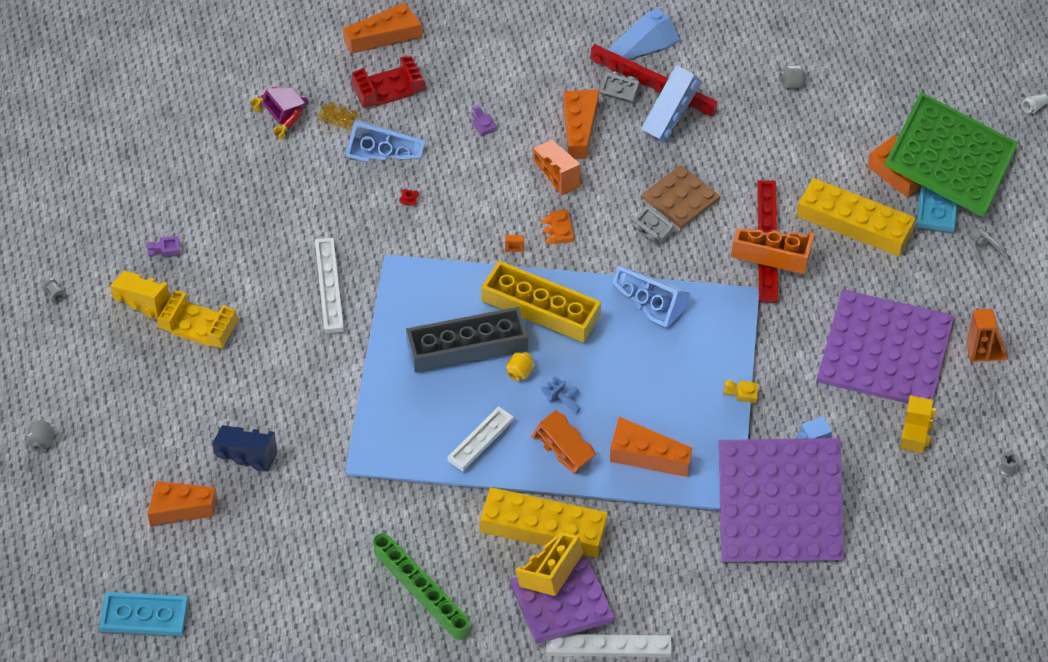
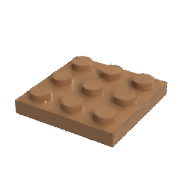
[642,165,720,229]

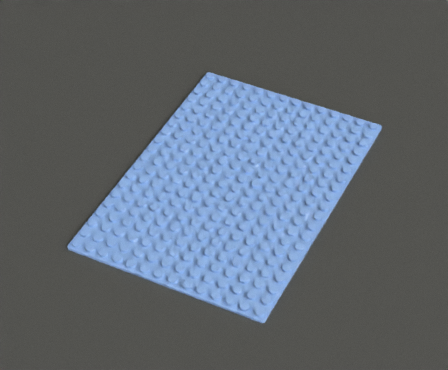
[345,255,759,511]

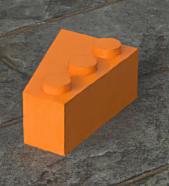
[148,481,217,527]

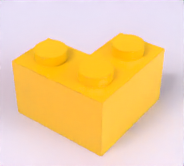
[900,396,936,453]

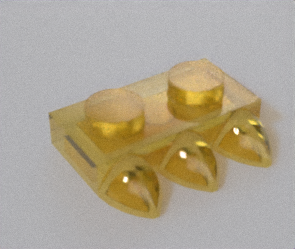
[317,102,359,131]

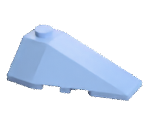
[612,265,690,327]

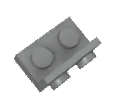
[599,71,641,103]

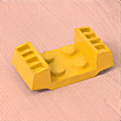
[157,290,239,349]

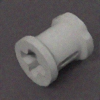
[41,278,66,303]
[999,452,1019,477]

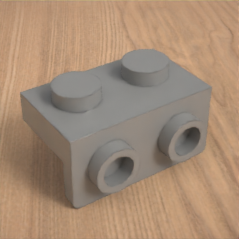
[630,205,676,244]

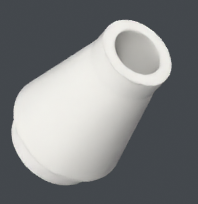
[1022,94,1048,114]

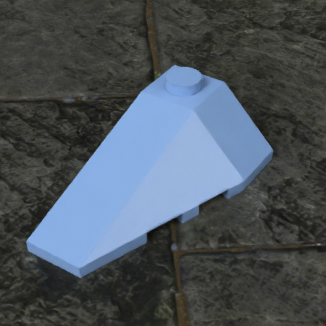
[608,7,680,60]
[345,119,425,161]

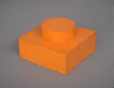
[505,235,524,252]

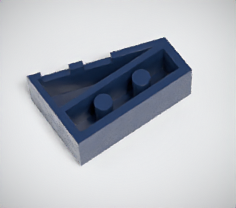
[212,425,277,471]

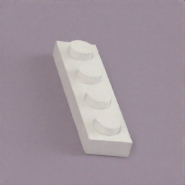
[447,406,514,472]

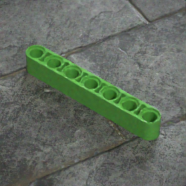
[373,533,470,640]

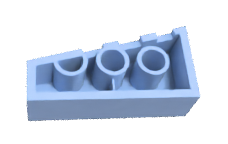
[642,65,703,142]

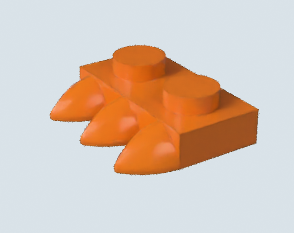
[541,209,574,244]

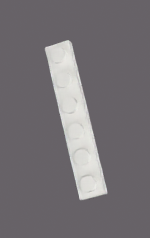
[315,238,344,334]
[546,634,671,657]

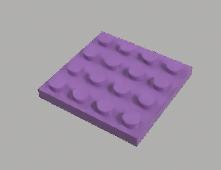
[510,557,614,644]

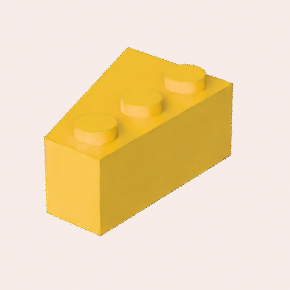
[110,270,170,320]
[515,532,584,596]

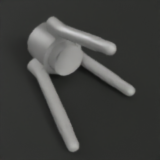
[969,227,1009,264]

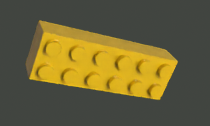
[797,178,916,256]
[481,261,601,343]
[480,487,608,558]

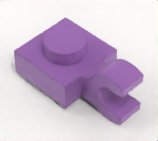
[472,104,497,136]
[147,236,181,257]

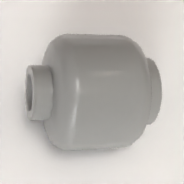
[779,65,807,88]
[26,420,54,451]

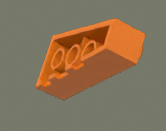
[343,2,422,53]
[563,89,599,159]
[731,229,815,274]
[610,417,693,477]

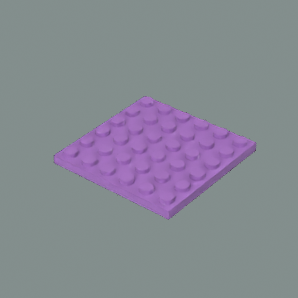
[816,289,954,404]
[718,438,844,562]

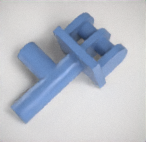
[541,376,581,414]

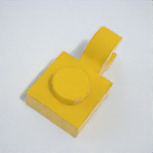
[723,380,759,403]

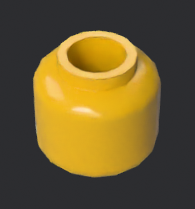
[506,352,535,381]

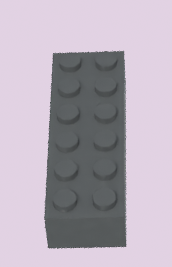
[406,307,528,373]

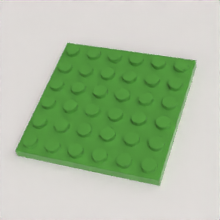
[884,92,1018,217]

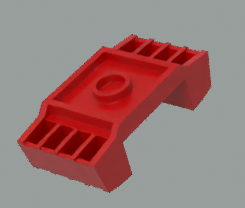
[351,55,427,108]

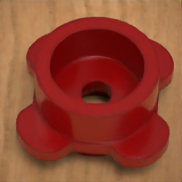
[399,189,419,206]

